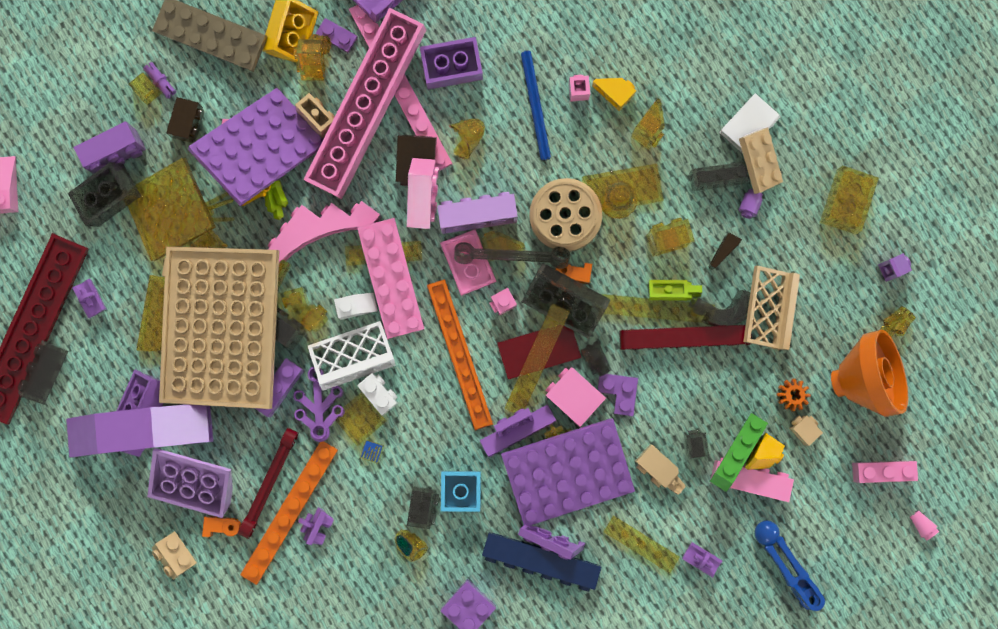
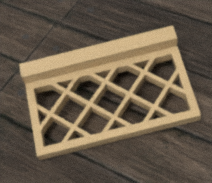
[743,266,800,350]

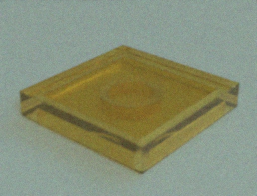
[335,392,387,446]

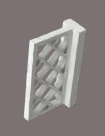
[308,321,396,391]

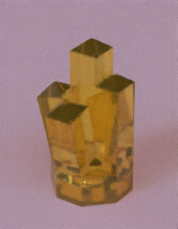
[880,306,916,337]

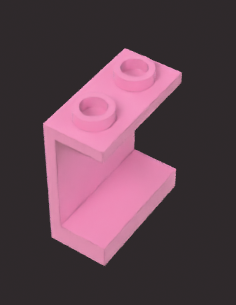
[545,367,606,427]

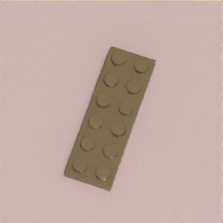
[152,0,268,72]

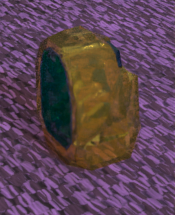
[395,530,429,562]

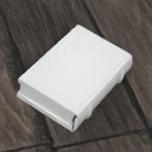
[719,93,780,154]

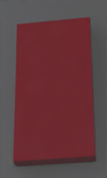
[497,321,581,380]

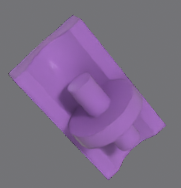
[72,278,107,318]
[298,507,334,546]
[682,542,722,578]

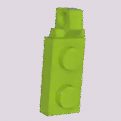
[648,280,702,301]

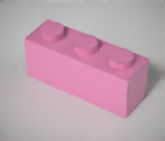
[852,461,918,483]

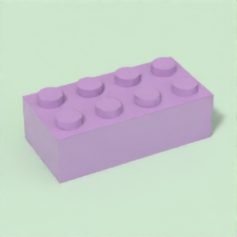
[437,192,518,234]

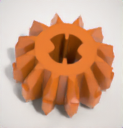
[776,379,811,411]

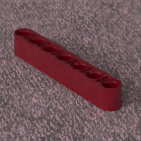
[619,325,752,350]

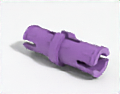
[143,62,176,99]

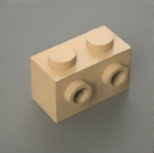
[295,93,335,139]

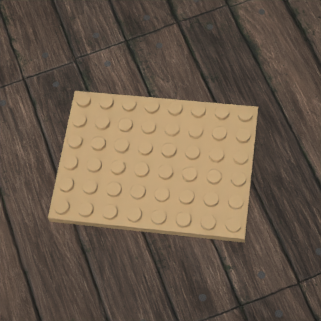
[159,247,279,409]

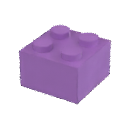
[440,579,496,629]

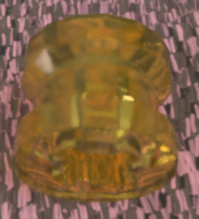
[308,34,331,55]

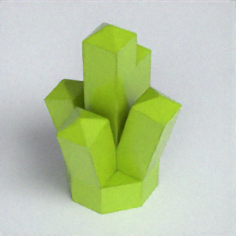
[265,180,288,220]

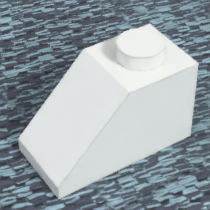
[334,293,378,320]

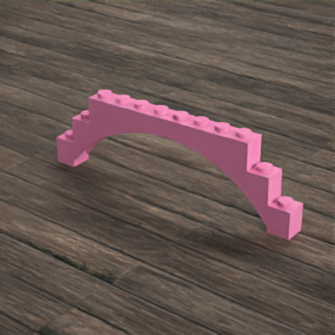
[268,201,381,267]

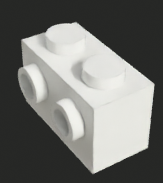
[357,373,398,416]

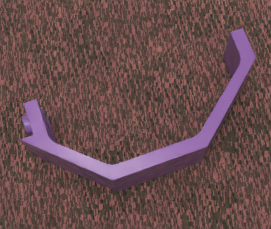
[66,404,213,458]

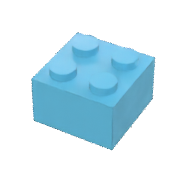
[441,471,481,512]

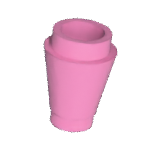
[910,511,939,541]

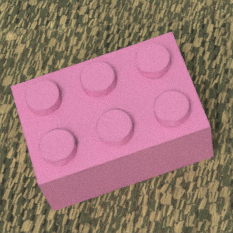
[407,158,439,229]

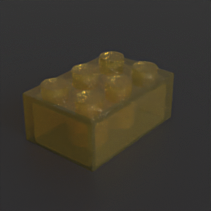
[820,165,879,235]

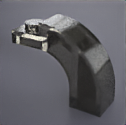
[688,289,760,326]

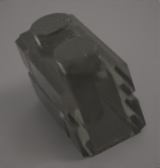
[407,486,439,529]

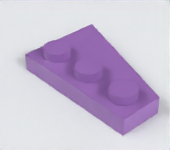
[518,525,585,560]

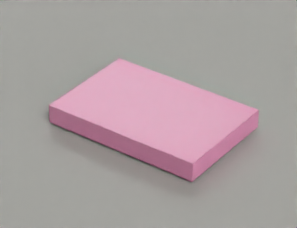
[440,229,496,296]

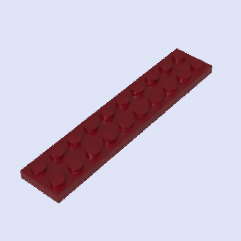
[0,233,89,425]

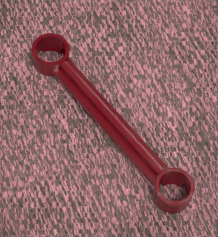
[238,428,299,539]

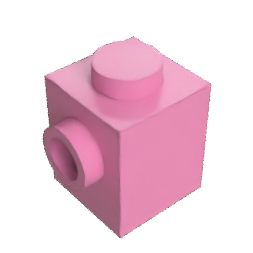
[568,75,590,102]
[489,288,517,315]

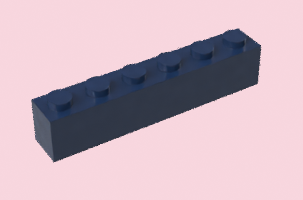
[482,532,602,592]

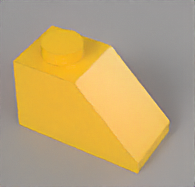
[592,78,636,111]
[745,432,785,470]

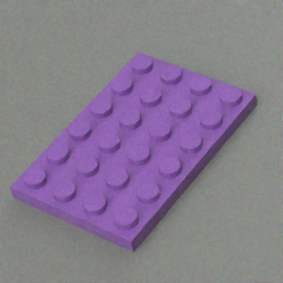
[188,88,324,206]
[501,418,635,526]

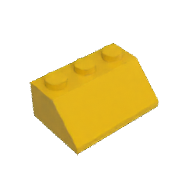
[262,0,319,64]

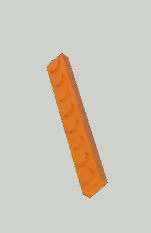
[240,441,338,585]

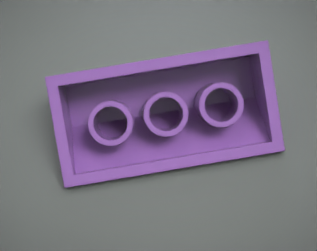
[116,369,163,457]

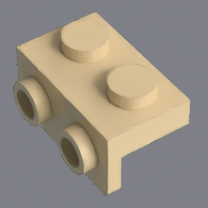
[152,531,197,580]

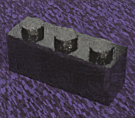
[689,162,750,192]
[18,340,68,405]

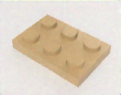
[739,127,783,194]

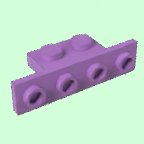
[480,404,556,457]

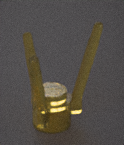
[194,192,235,224]

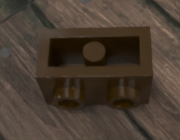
[166,97,204,143]

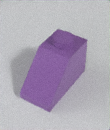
[878,253,912,282]

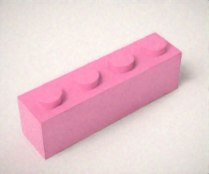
[710,458,794,502]

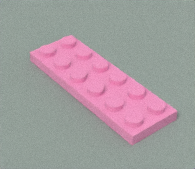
[357,218,424,339]

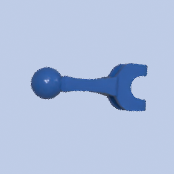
[754,521,825,611]

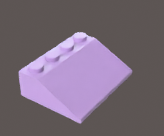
[147,448,233,518]

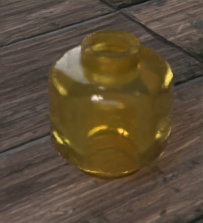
[299,304,328,332]

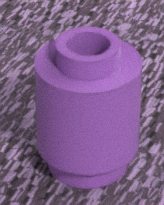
[739,189,763,219]

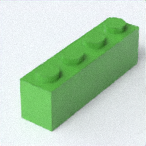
[709,413,768,492]

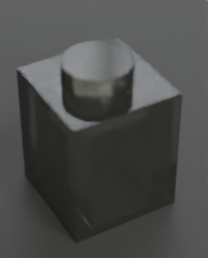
[684,429,709,459]

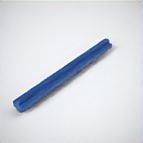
[521,51,551,161]

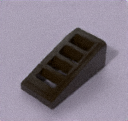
[708,233,742,270]

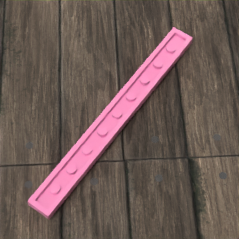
[349,5,452,171]

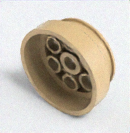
[529,178,602,252]

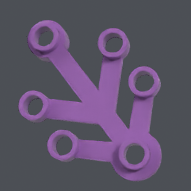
[293,367,345,442]

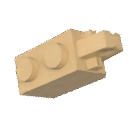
[635,444,686,495]

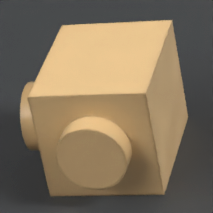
[789,415,823,446]

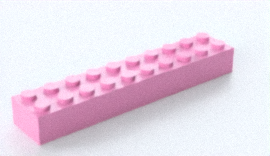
[304,8,426,199]

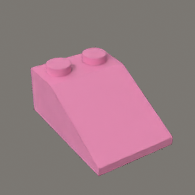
[0,156,18,214]

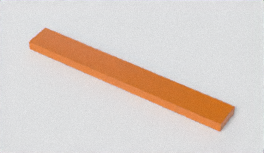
[427,279,493,430]

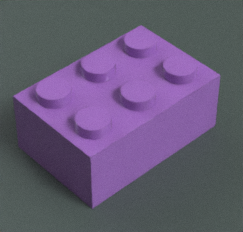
[420,37,483,90]
[73,121,146,175]

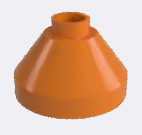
[831,330,908,417]

